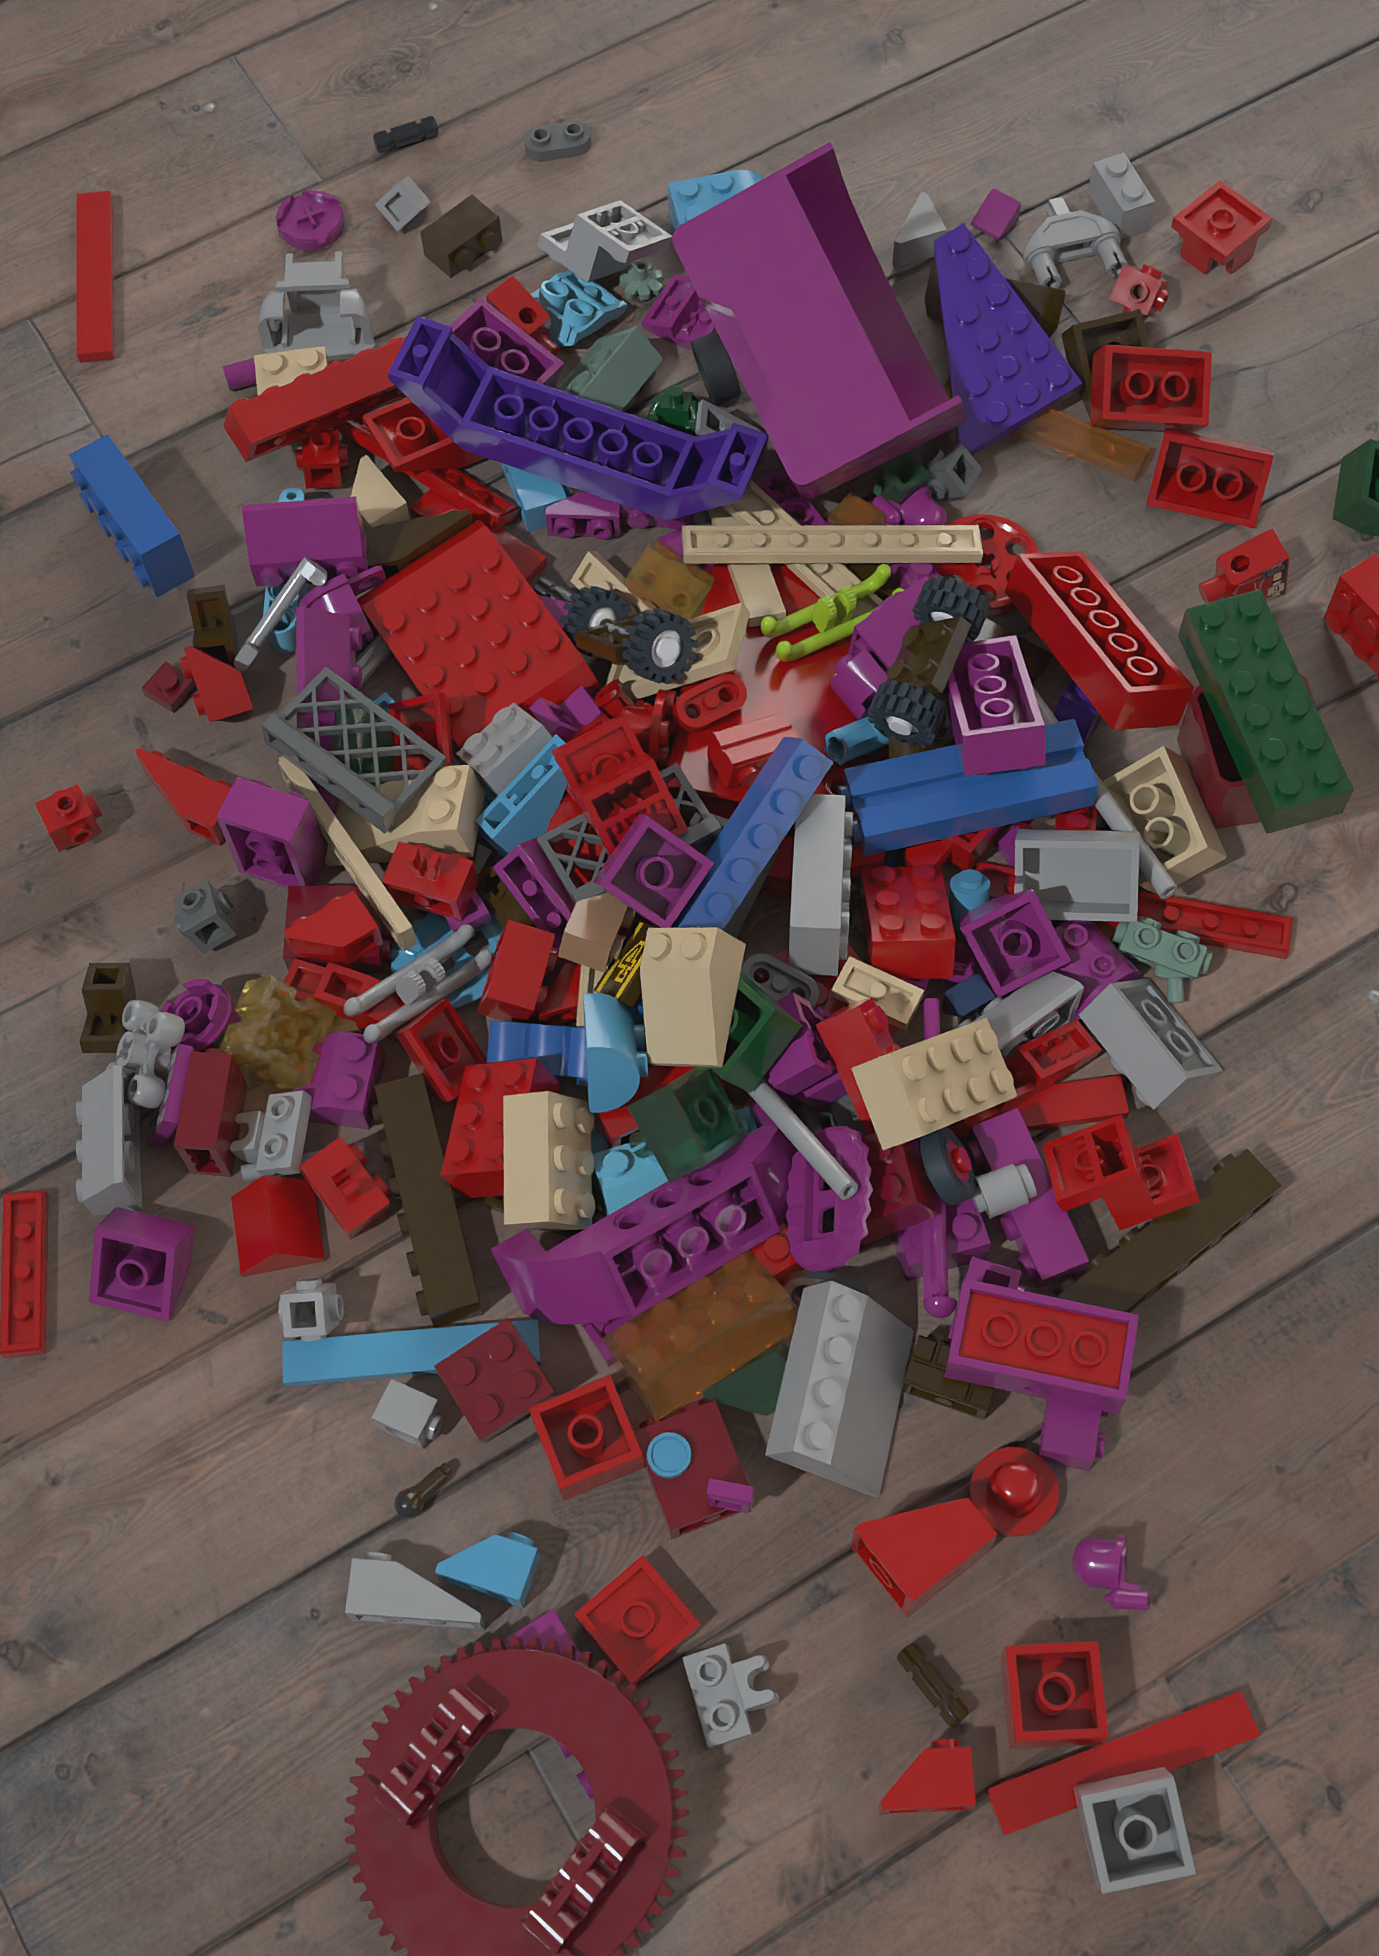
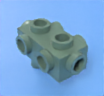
[1112,916,1213,1003]

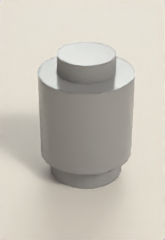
[972,1163,1037,1218]

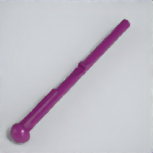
[922,998,957,1318]

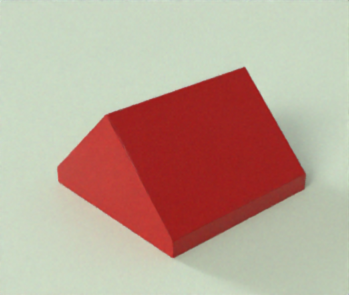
[389,692,454,772]
[394,997,487,1102]
[231,1175,325,1277]

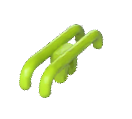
[761,564,905,662]

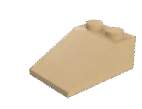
[640,928,746,1068]

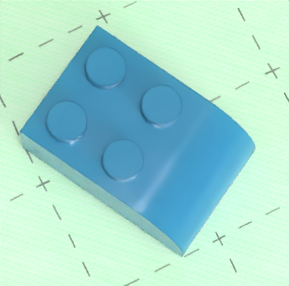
[668,170,764,231]

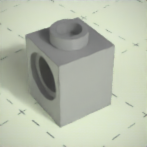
[371,1379,444,1449]

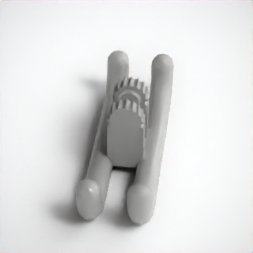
[343,924,493,1043]

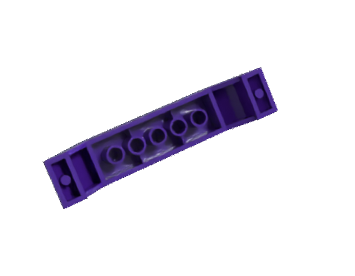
[388,316,768,521]

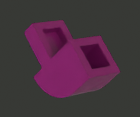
[530,685,612,741]

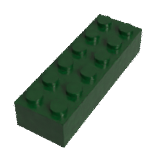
[1178,589,1354,834]

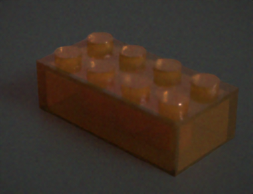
[602,1250,797,1421]

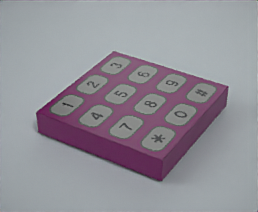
[146,1044,194,1148]

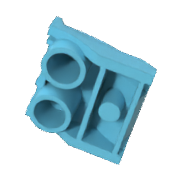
[531,270,627,347]

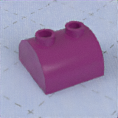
[1053,920,1140,1023]

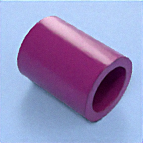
[222,358,257,391]

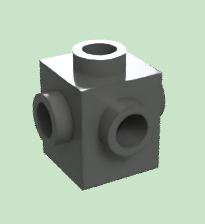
[915,443,982,502]
[174,880,237,953]

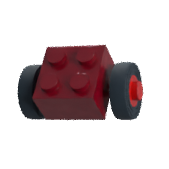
[822,1127,976,1245]

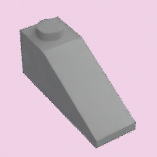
[345,1552,485,1631]

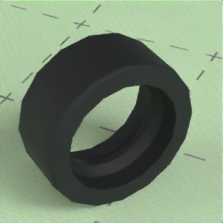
[691,331,741,406]

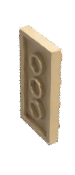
[606,602,750,701]

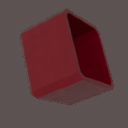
[1177,674,1316,829]

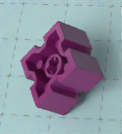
[763,992,847,1110]

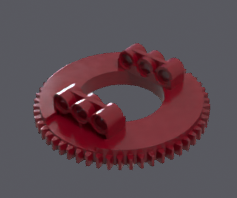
[345,1636,690,1956]

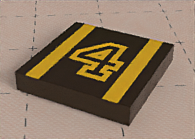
[593,921,660,1007]

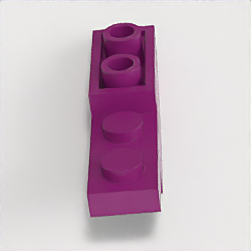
[545,492,695,539]

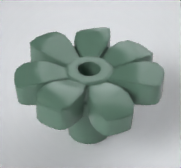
[620,261,664,300]

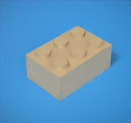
[1102,746,1227,893]
[503,1091,595,1232]

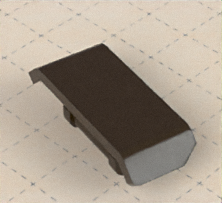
[924,261,1066,338]

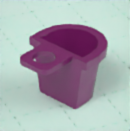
[298,565,387,654]

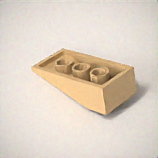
[324,765,485,866]

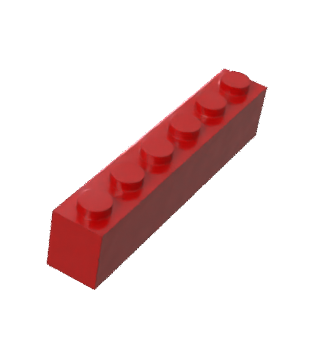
[223,336,407,462]

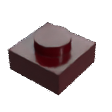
[142,661,197,713]

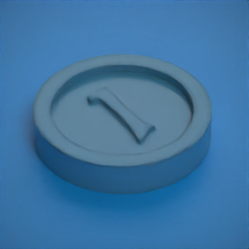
[647,1432,691,1478]

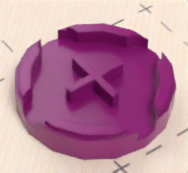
[275,190,345,251]

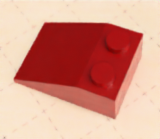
[362,397,485,472]

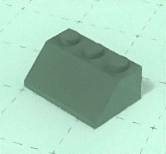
[557,327,663,411]

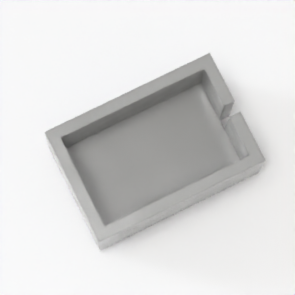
[1014,829,1140,922]

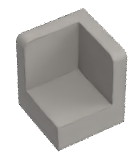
[374,175,431,232]

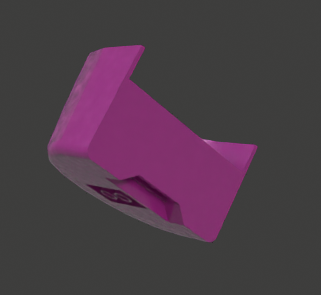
[672,142,966,498]

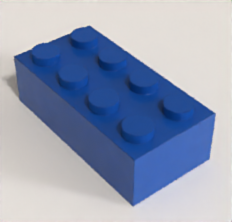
[69,434,195,597]

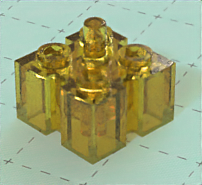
[219,975,336,1090]

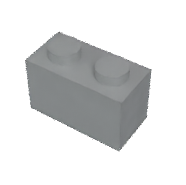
[1088,153,1155,240]

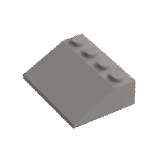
[765,1280,914,1497]

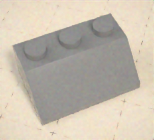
[955,971,1084,1060]
[1079,978,1223,1110]
[76,1065,142,1216]

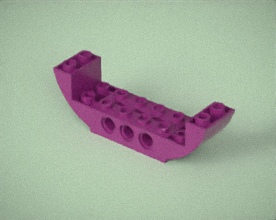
[491,1087,798,1324]

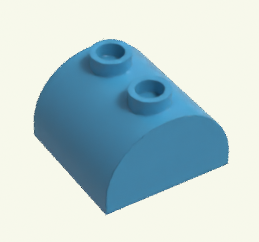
[583,993,648,1113]

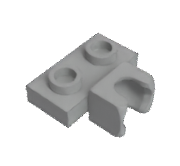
[230,1090,312,1176]
[682,1643,780,1749]

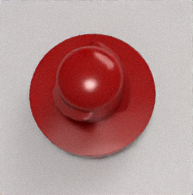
[619,689,677,768]
[969,1447,1059,1537]

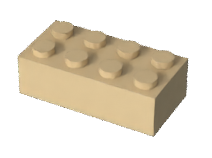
[851,1017,1017,1150]

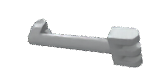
[234,557,328,670]

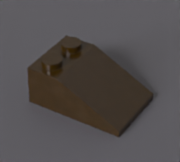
[1061,309,1150,432]

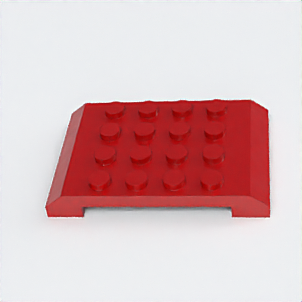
[357,519,600,751]

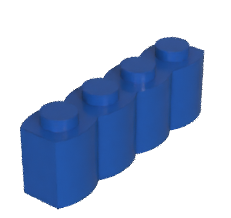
[487,1021,649,1086]

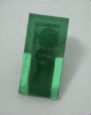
[702,1339,789,1416]

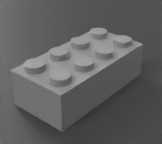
[789,794,853,976]

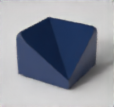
[942,974,995,1017]

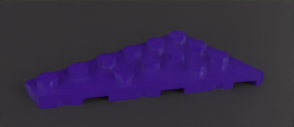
[934,223,1083,456]

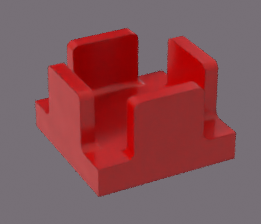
[1171,180,1273,274]

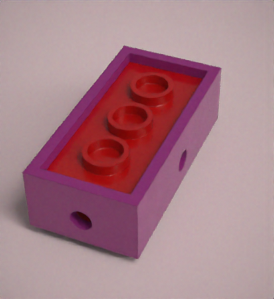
[944,1279,1139,1414]

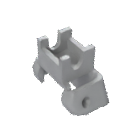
[258,251,376,364]

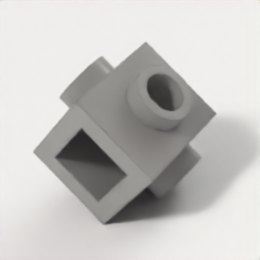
[278,1277,344,1341]

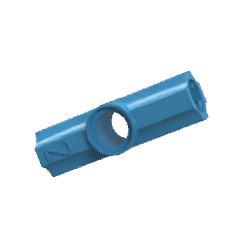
[824,717,889,765]

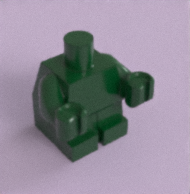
[644,385,698,437]

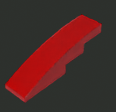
[954,1019,1102,1136]

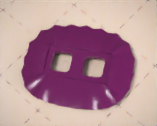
[786,1126,873,1273]

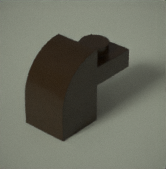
[186,584,238,668]
[79,963,136,1053]

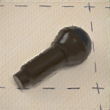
[394,1463,453,1519]

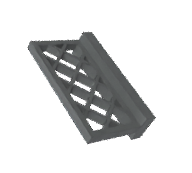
[261,667,446,834]
[537,763,722,904]

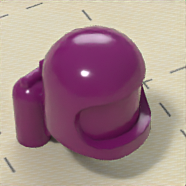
[871,487,947,525]
[1072,1534,1151,1611]

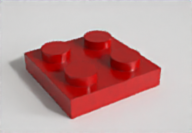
[574,1555,701,1684]

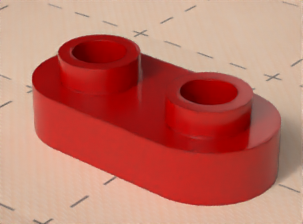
[673,673,747,732]

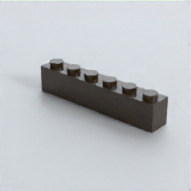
[370,1073,484,1328]
[1054,1149,1282,1313]

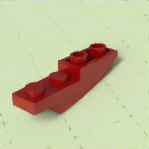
[279,958,405,1042]

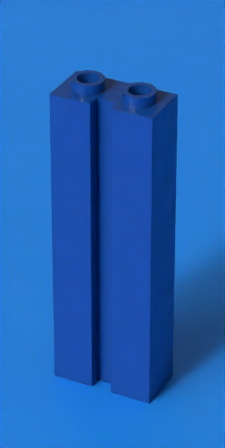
[838,719,1099,856]

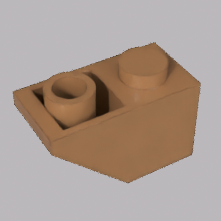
[558,892,637,973]

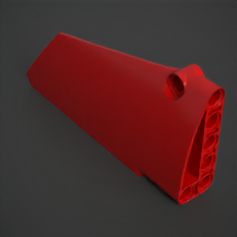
[665,563,857,837]

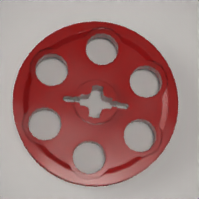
[933,514,1039,617]

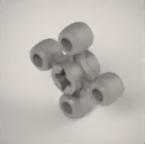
[105,1000,185,1108]

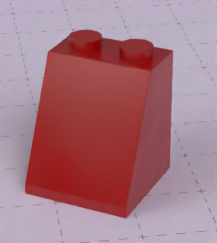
[851,1498,997,1618]

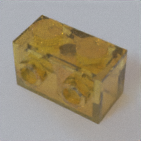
[624,536,714,620]

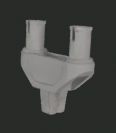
[1023,197,1128,288]

